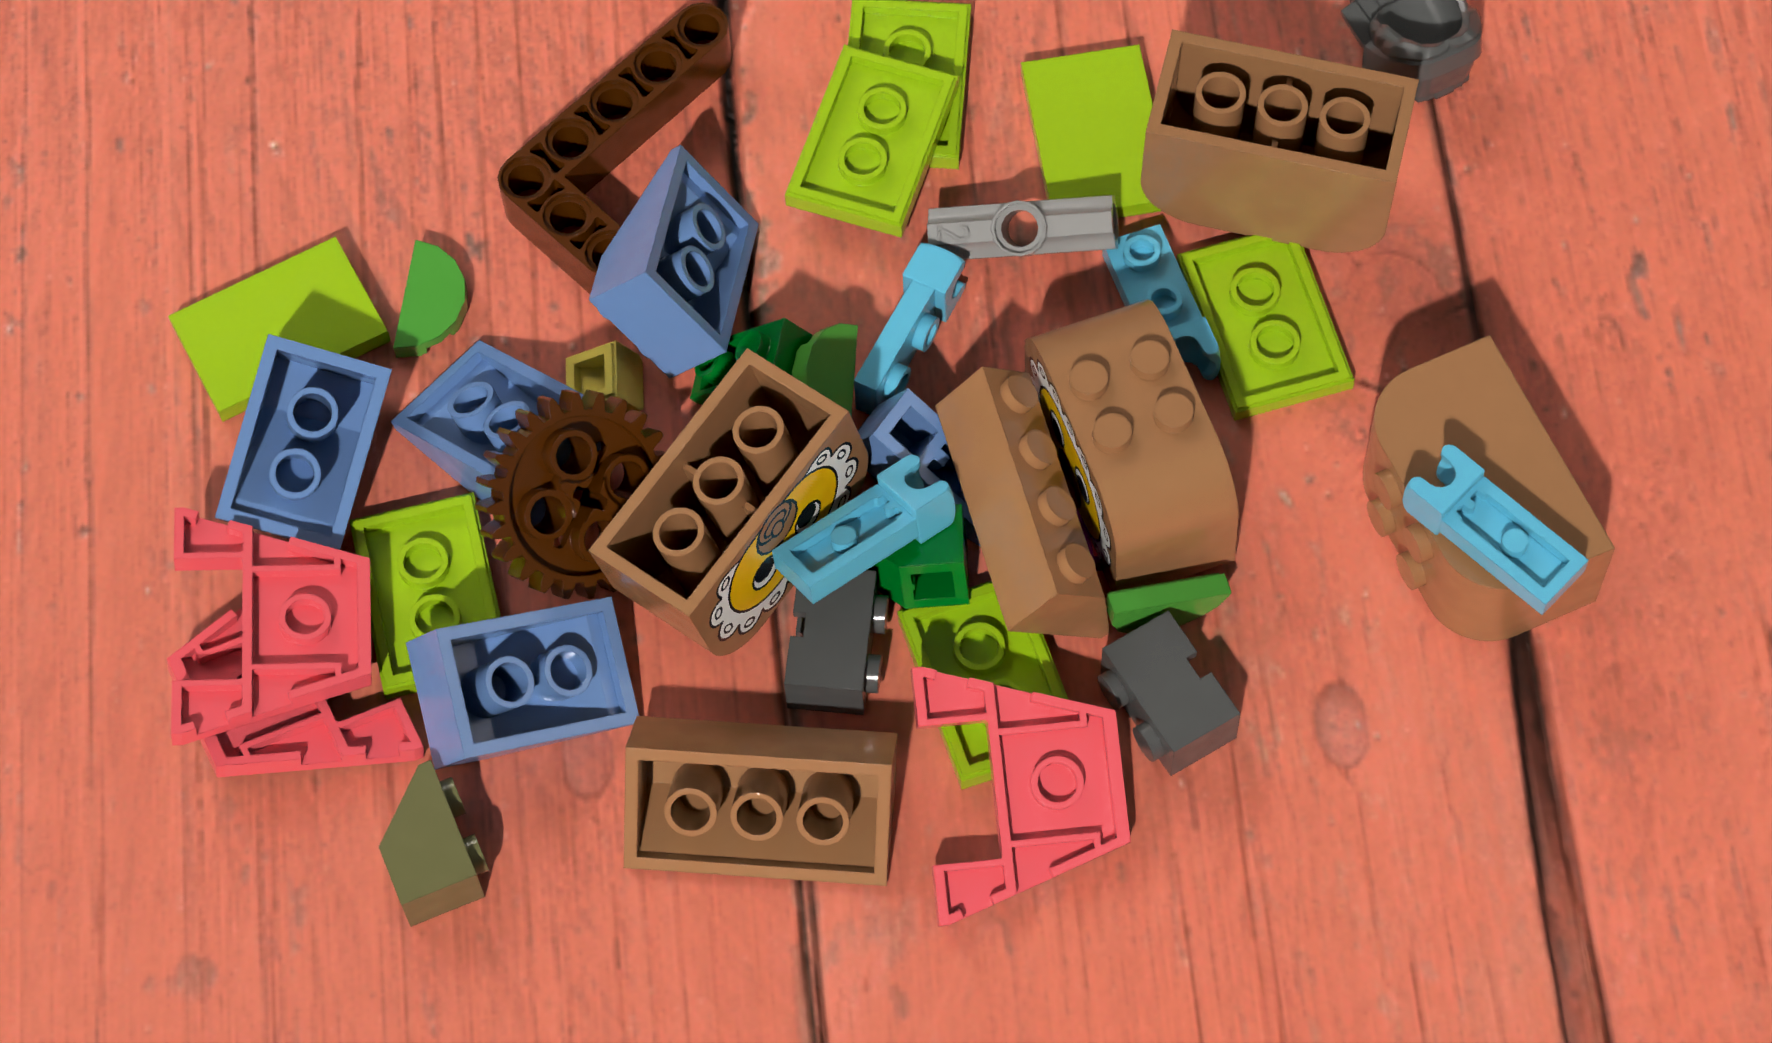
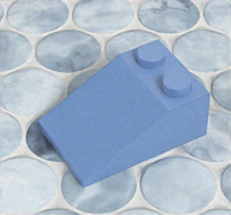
[589,145,759,378]
[215,334,392,550]
[391,340,602,526]
[406,596,639,770]

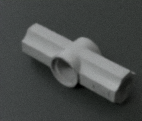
[927,195,1119,260]

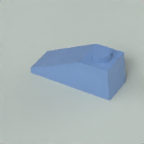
[858,388,980,546]

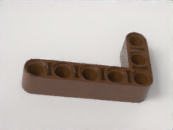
[497,3,732,294]

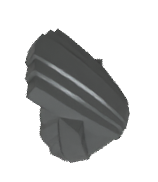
[1341,0,1482,102]

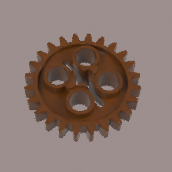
[475,389,665,599]

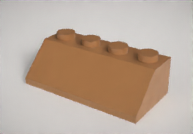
[935,366,1110,638]
[624,716,898,886]

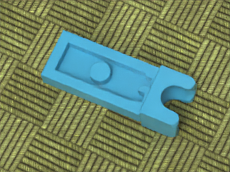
[1102,224,1221,380]
[854,242,966,415]
[1402,444,1589,615]
[772,454,956,604]

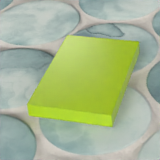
[848,0,971,169]
[785,44,959,238]
[1021,44,1161,218]
[1176,235,1355,421]
[168,236,391,422]
[349,492,501,700]
[897,581,1069,790]

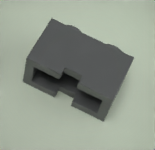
[784,570,889,715]
[1097,610,1240,776]

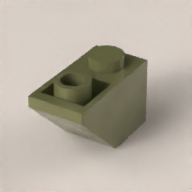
[379,760,489,927]

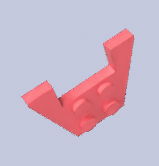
[171,507,372,745]
[167,608,424,777]
[910,667,1131,927]

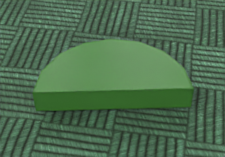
[393,240,468,358]
[792,323,858,416]
[1106,573,1232,634]

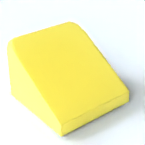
[566,340,644,412]

